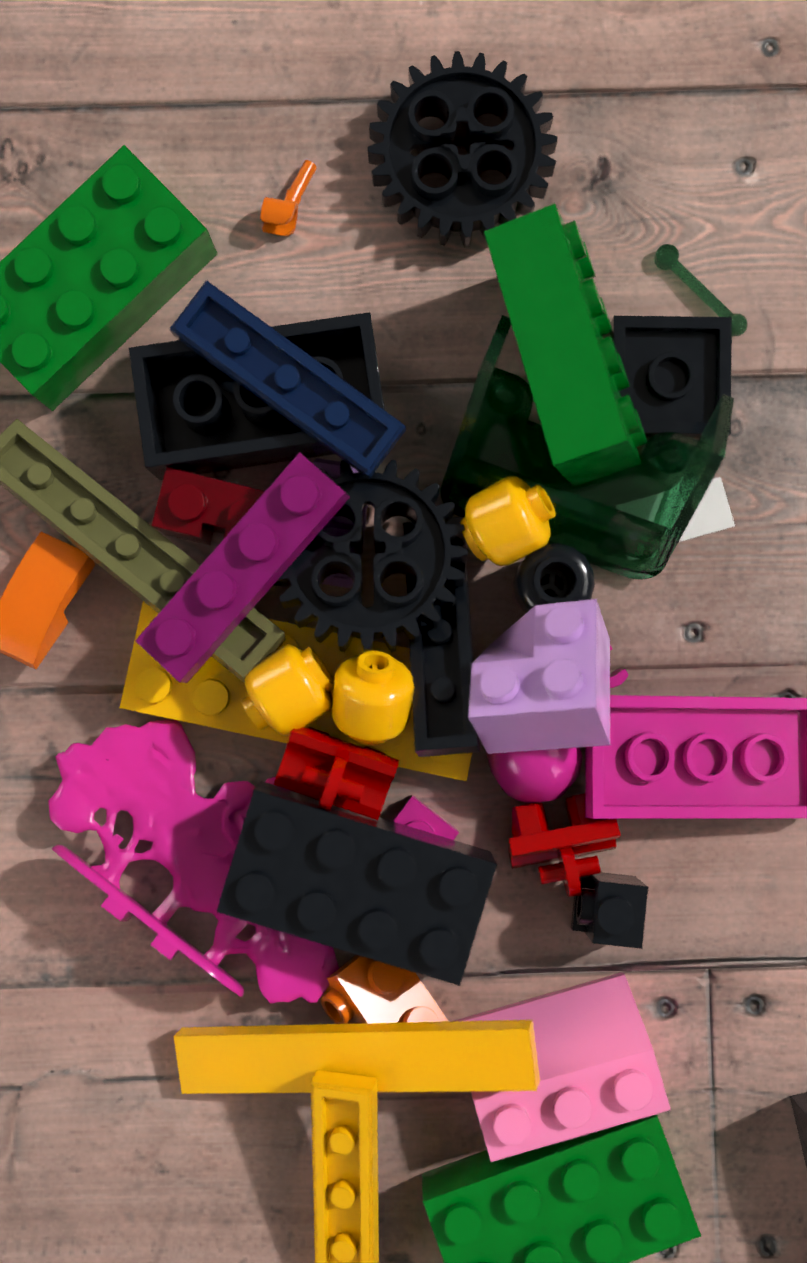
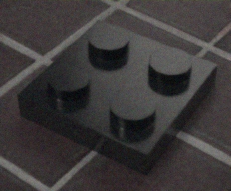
[610,316,732,439]

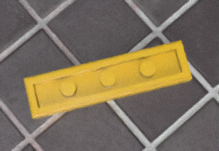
[311,1070,379,1263]

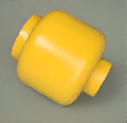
[460,476,556,566]
[241,645,334,736]
[331,651,414,745]

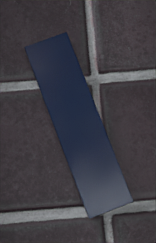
[169,280,406,479]

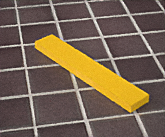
[173,1019,540,1094]

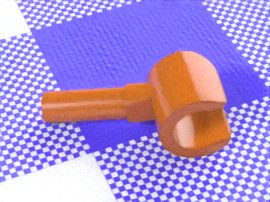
[260,160,317,236]

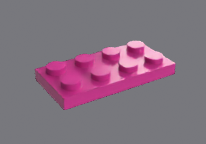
[585,695,807,819]

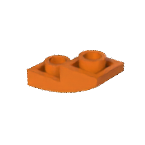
[0,532,95,670]

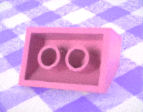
[454,972,671,1162]

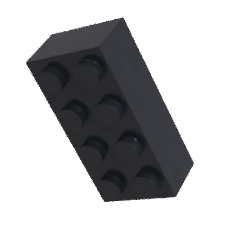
[129,312,385,480]
[216,781,497,986]

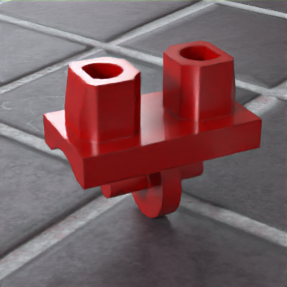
[274,727,399,821]
[508,793,621,897]

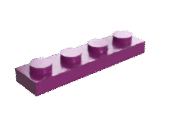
[135,452,350,683]

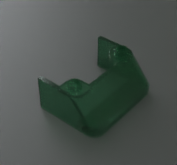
[440,315,734,579]

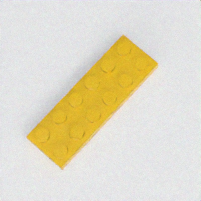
[119,601,472,781]

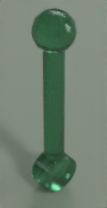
[654,244,748,336]

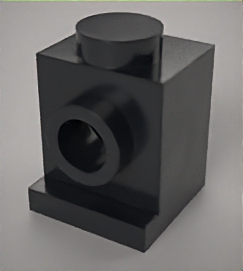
[571,872,648,949]

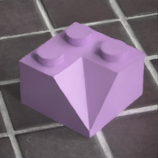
[468,599,610,754]

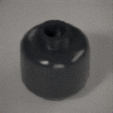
[513,543,595,613]

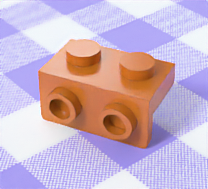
[321,955,448,1024]

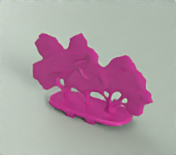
[48,719,339,1004]

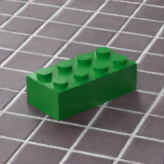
[0,145,218,412]
[484,203,647,487]
[422,1114,701,1263]

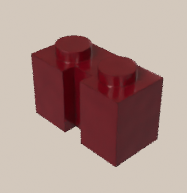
[152,467,265,546]

